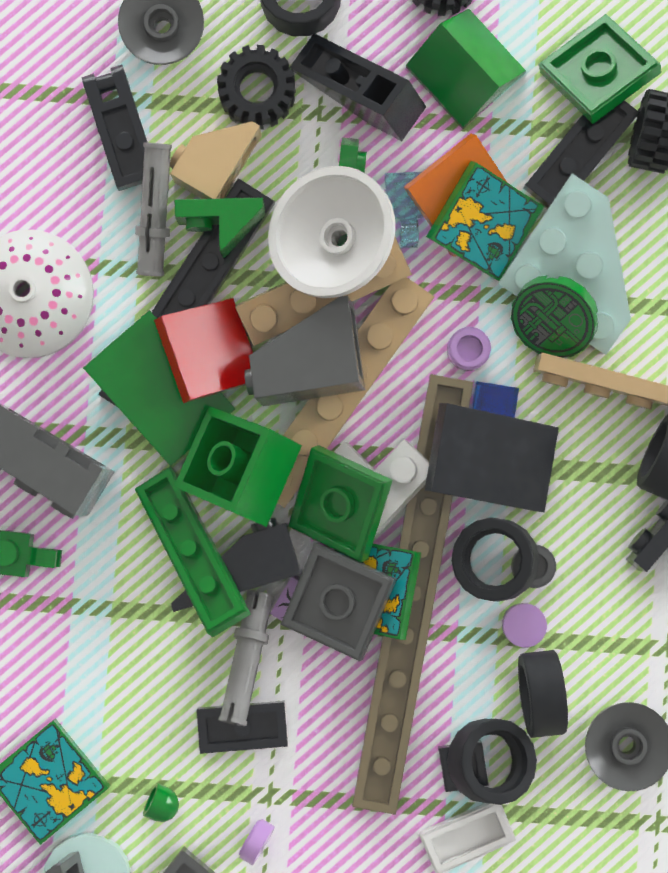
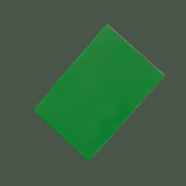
[82,310,235,466]

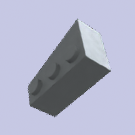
[0,404,115,519]

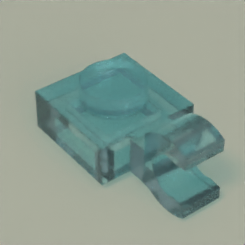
[384,172,424,248]

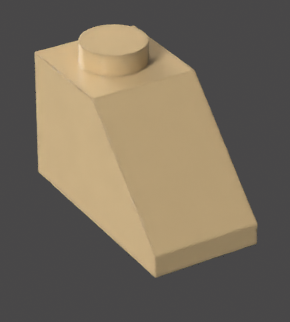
[170,121,262,199]

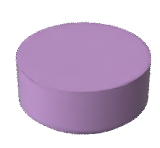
[447,327,491,371]
[502,603,547,648]
[239,819,275,866]

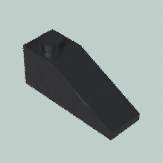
[290,34,426,141]
[171,517,302,612]

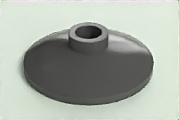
[118,0,204,65]
[585,702,668,791]

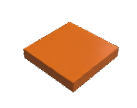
[403,134,508,257]

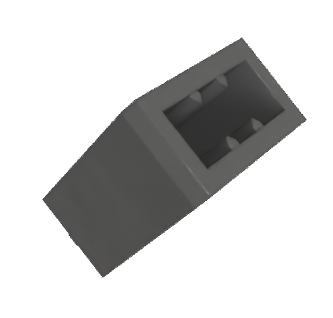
[245,295,365,406]

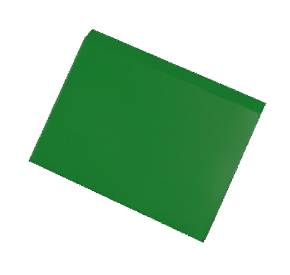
[406,9,526,129]

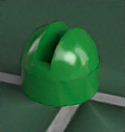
[143,783,179,822]

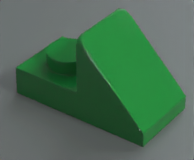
[174,198,265,258]

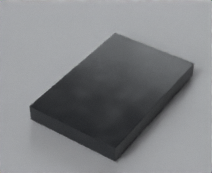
[424,403,559,513]

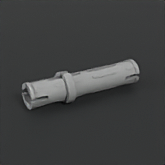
[135,142,172,276]
[218,590,274,726]

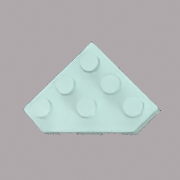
[498,174,631,355]

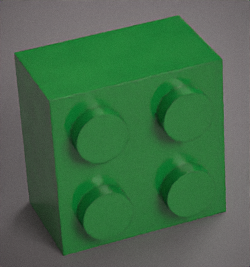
[174,406,302,527]

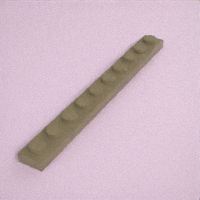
[352,374,473,815]

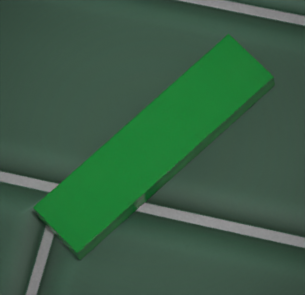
[135,466,251,637]

